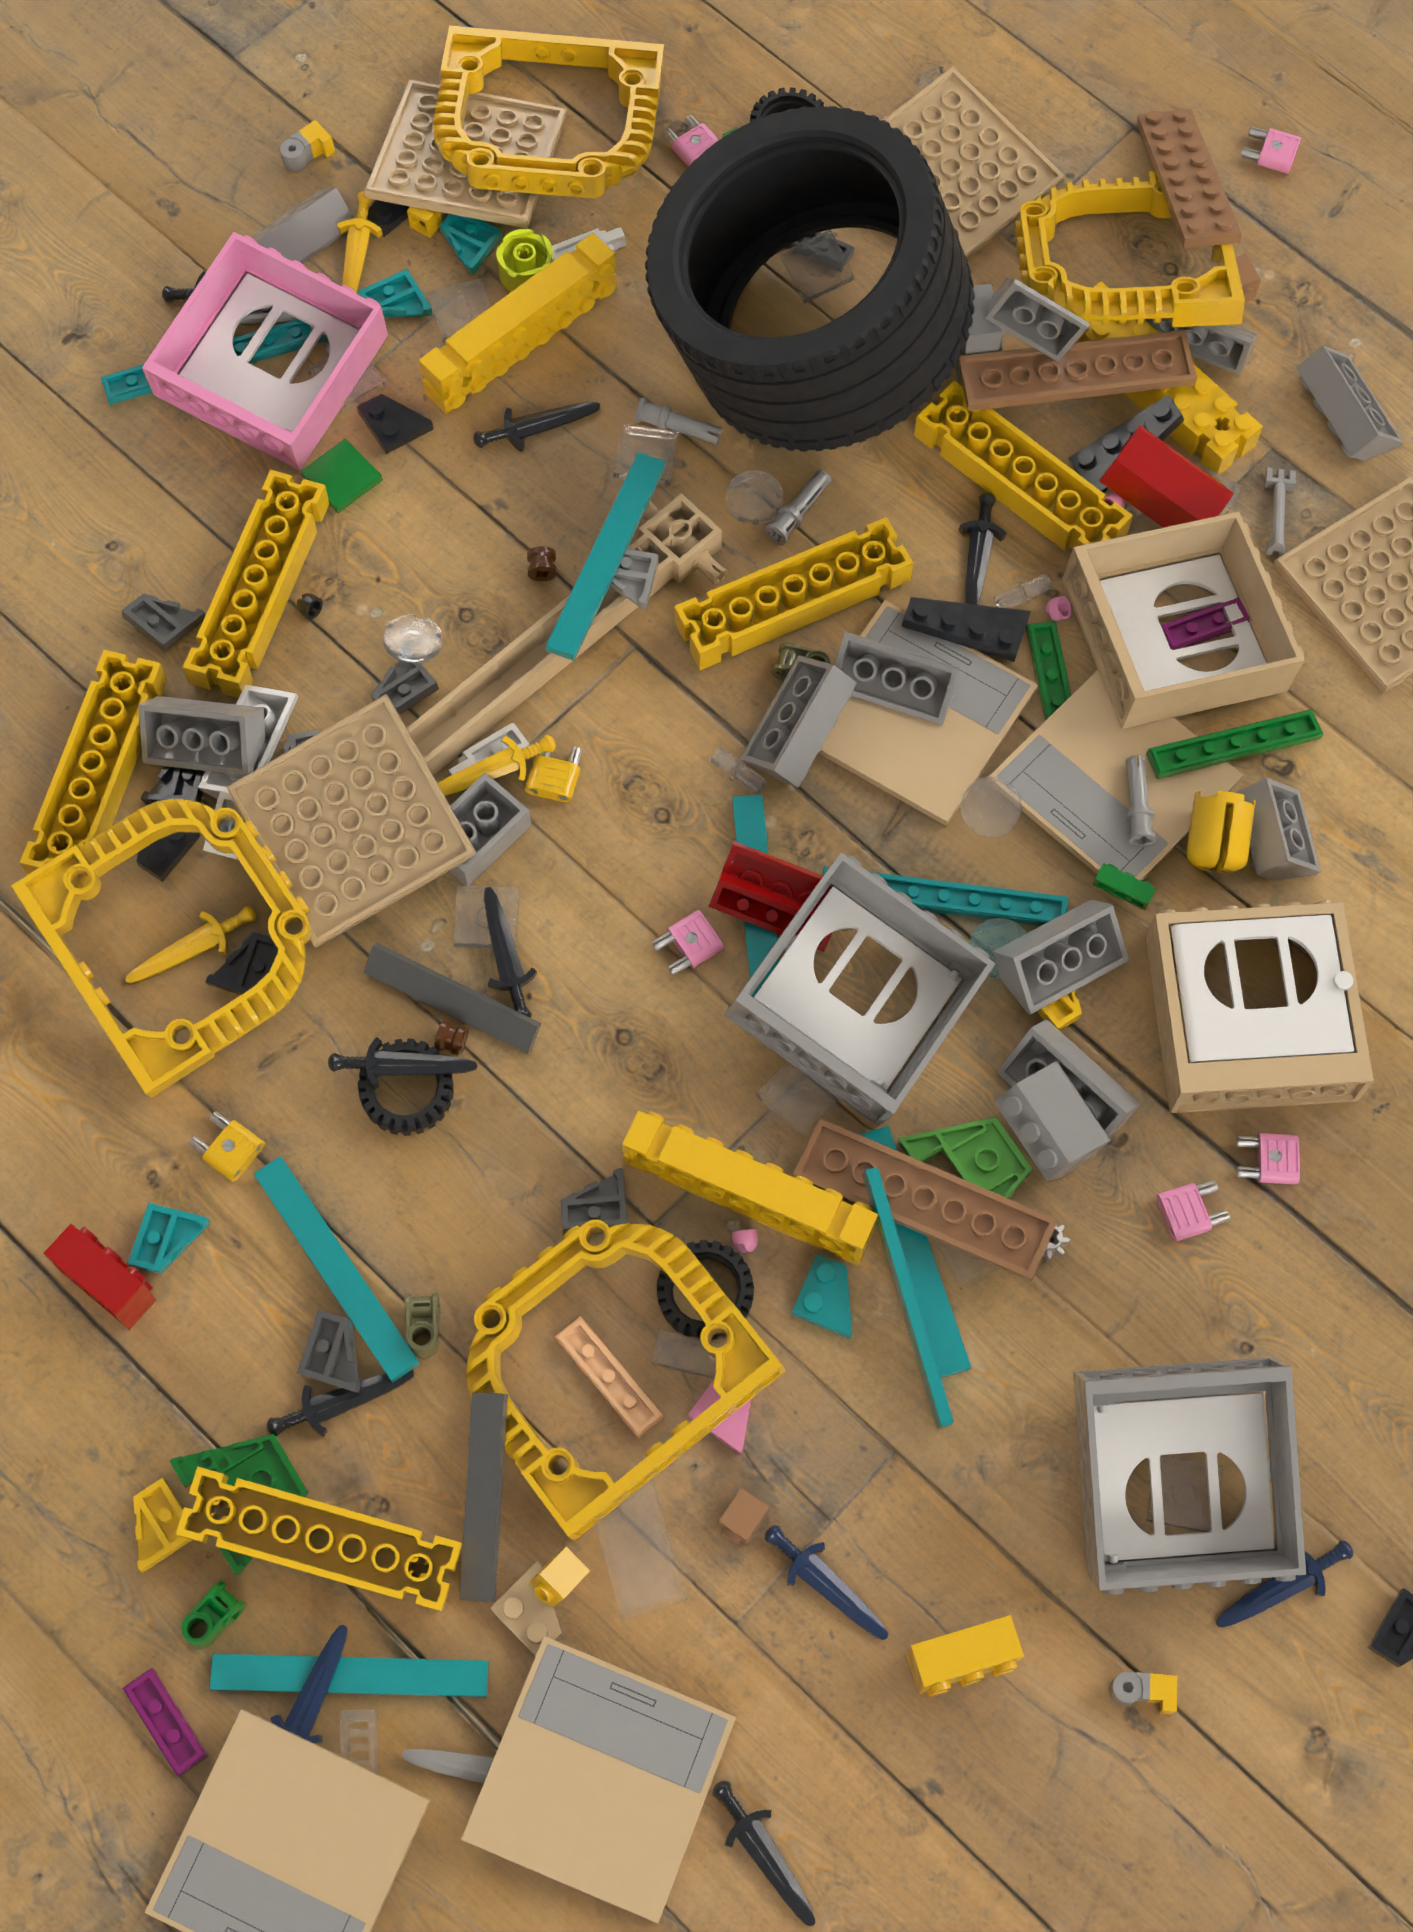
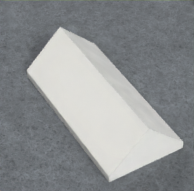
[198,684,299,799]

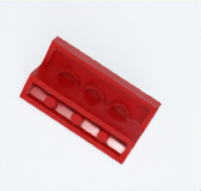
[1099,425,1234,528]
[709,841,832,952]

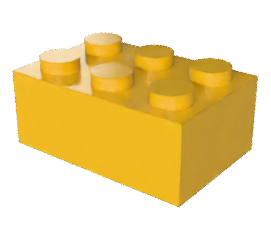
[906,1615,1024,1697]

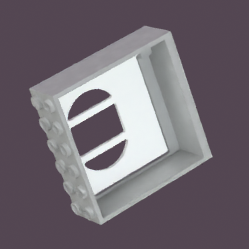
[724,853,996,1126]
[1073,1357,1306,1595]

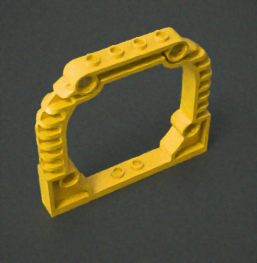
[432,26,664,198]
[1014,171,1245,327]
[11,799,312,1098]
[466,1219,786,1541]

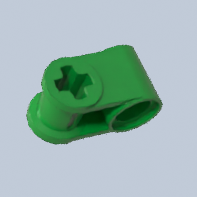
[181,1581,247,1649]

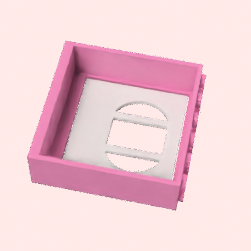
[142,232,388,471]

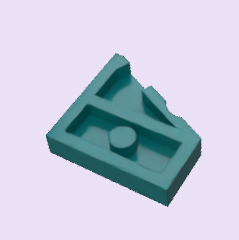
[440,214,502,275]
[357,269,433,318]
[127,1203,210,1275]
[791,1254,852,1340]

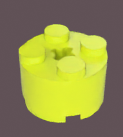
[496,229,553,292]

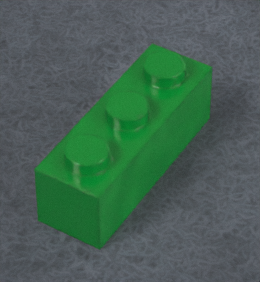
[1093,863,1156,911]

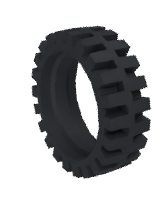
[750,87,824,123]
[358,1038,454,1136]
[657,1240,754,1340]

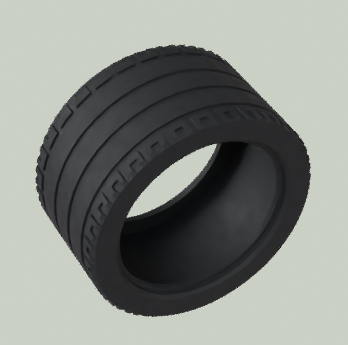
[645,106,975,452]

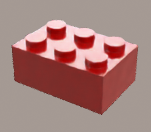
[43,1224,156,1330]

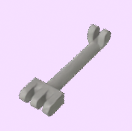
[1264,467,1296,556]

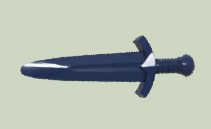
[765,1525,889,1640]
[1216,1540,1354,1628]
[270,1625,348,1744]

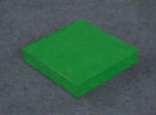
[301,438,383,513]

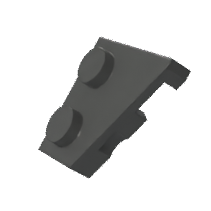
[122,594,206,651]
[371,647,439,715]
[561,1168,627,1235]
[297,1310,360,1393]

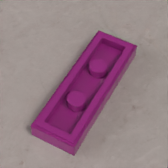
[1161,597,1252,650]
[122,1668,209,1777]

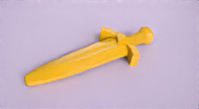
[337,191,383,294]
[438,735,556,796]
[125,906,256,984]

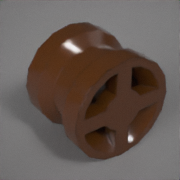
[527,546,557,582]
[434,1020,469,1057]

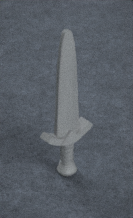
[402,1749,494,1784]

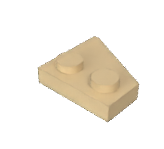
[490,1561,562,1657]

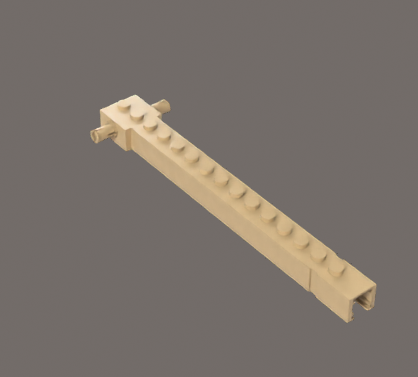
[407,493,728,776]

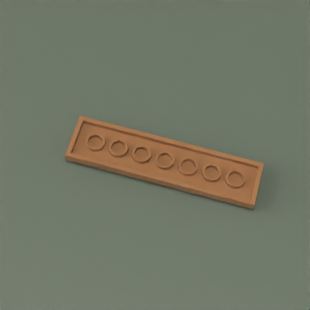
[1137,108,1241,248]
[958,330,1197,411]
[793,1118,1058,1282]

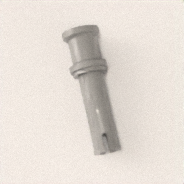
[634,397,723,445]
[765,469,831,545]
[1126,755,1156,847]

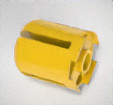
[1186,791,1256,874]

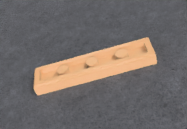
[555,1316,664,1439]

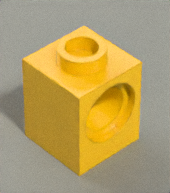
[529,1546,590,1608]

